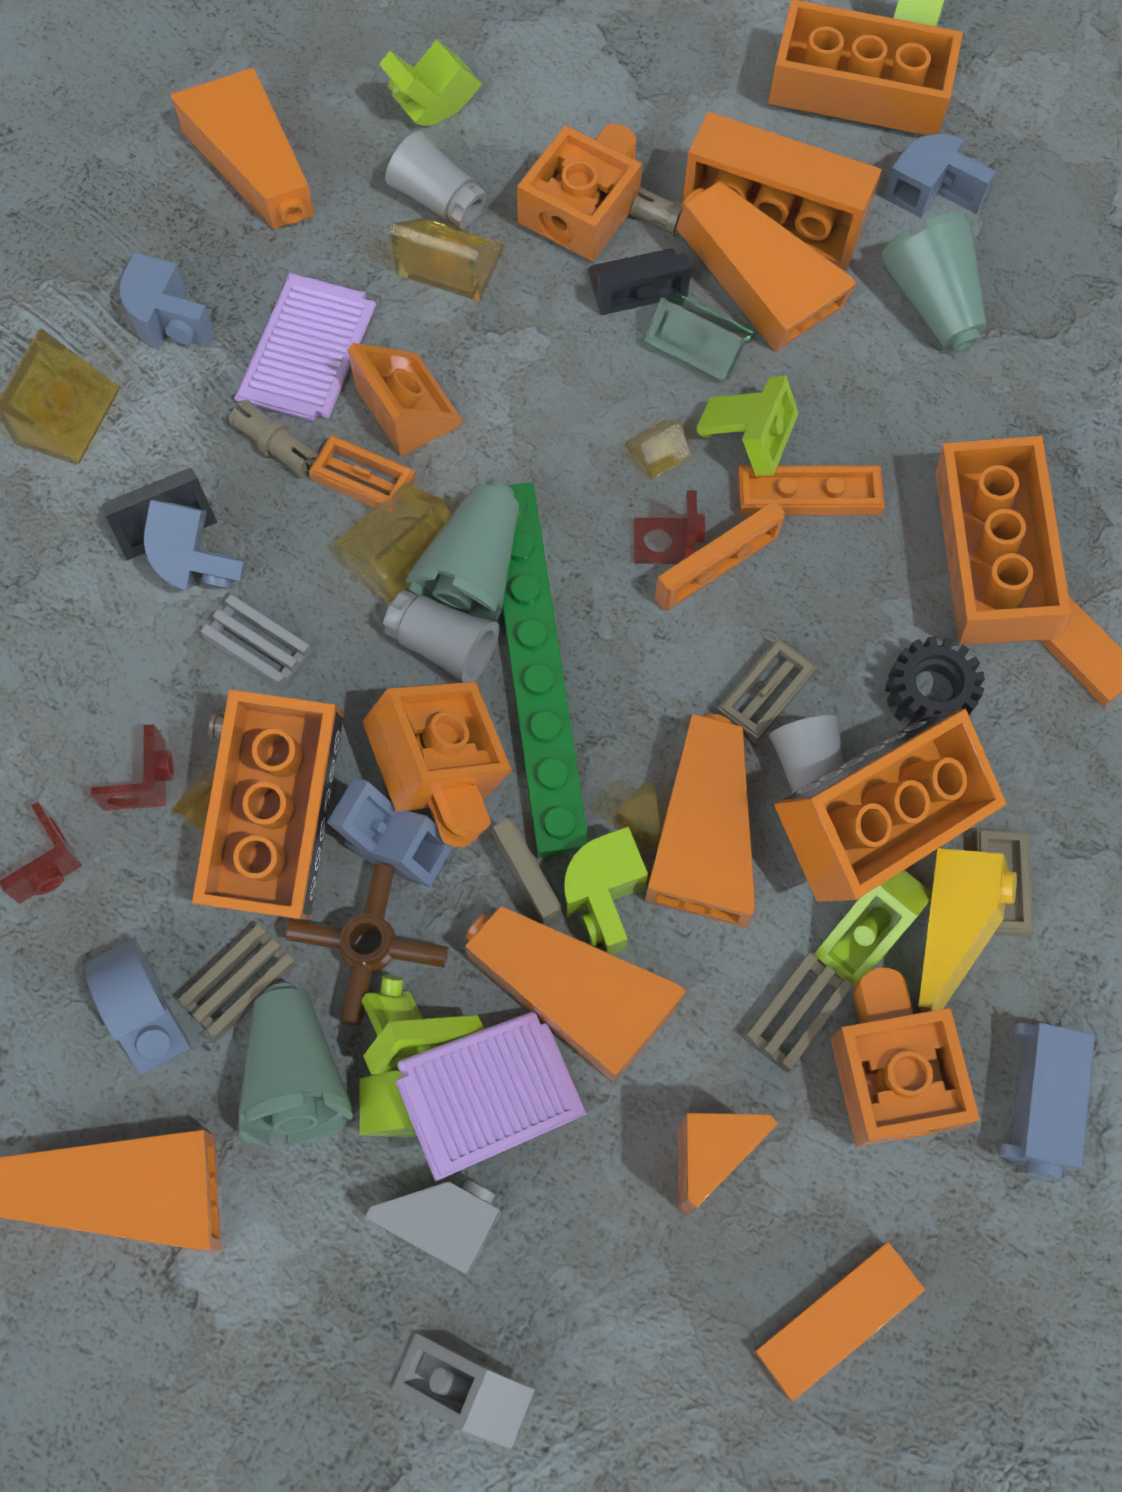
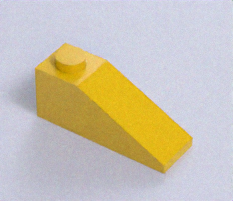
[919,848,1017,1013]

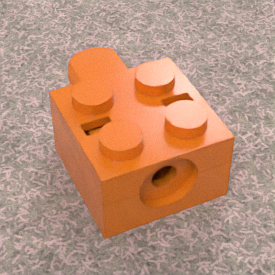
[517,124,642,262]
[362,682,512,848]
[830,967,980,1148]

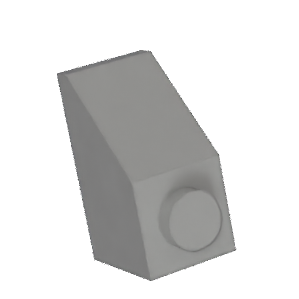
[365,1179,501,1276]
[391,1333,535,1449]

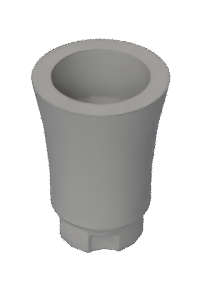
[385,131,487,230]
[383,590,499,683]
[768,715,844,793]

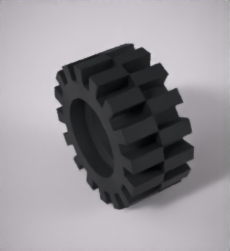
[885,636,985,727]

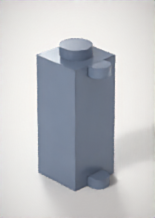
[1000,1022,1095,1180]

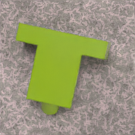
[696,376,799,476]
[361,975,485,1075]

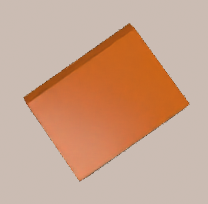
[348,343,463,457]
[678,1113,778,1216]

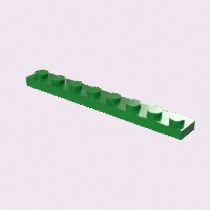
[502,482,589,858]

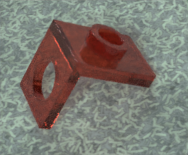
[634,490,705,564]
[91,724,174,811]
[0,802,82,904]

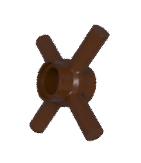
[286,864,449,1025]

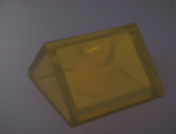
[390,217,505,302]
[0,329,121,465]
[334,483,452,604]

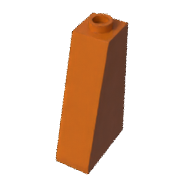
[170,67,315,229]
[676,181,857,352]
[645,714,755,928]
[465,906,686,1084]
[0,1130,222,1252]

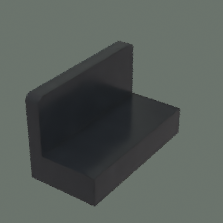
[588,248,692,315]
[102,468,218,560]

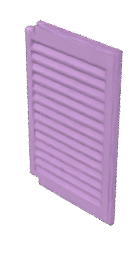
[234,273,376,422]
[395,1011,587,1181]

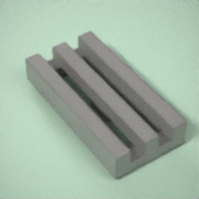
[200,594,312,690]

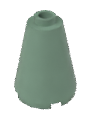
[881,212,987,351]
[406,480,519,622]
[237,983,353,1146]

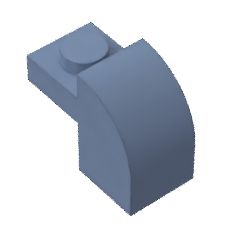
[883,134,996,218]
[119,252,215,350]
[144,500,248,590]
[327,778,453,887]
[85,937,191,1076]

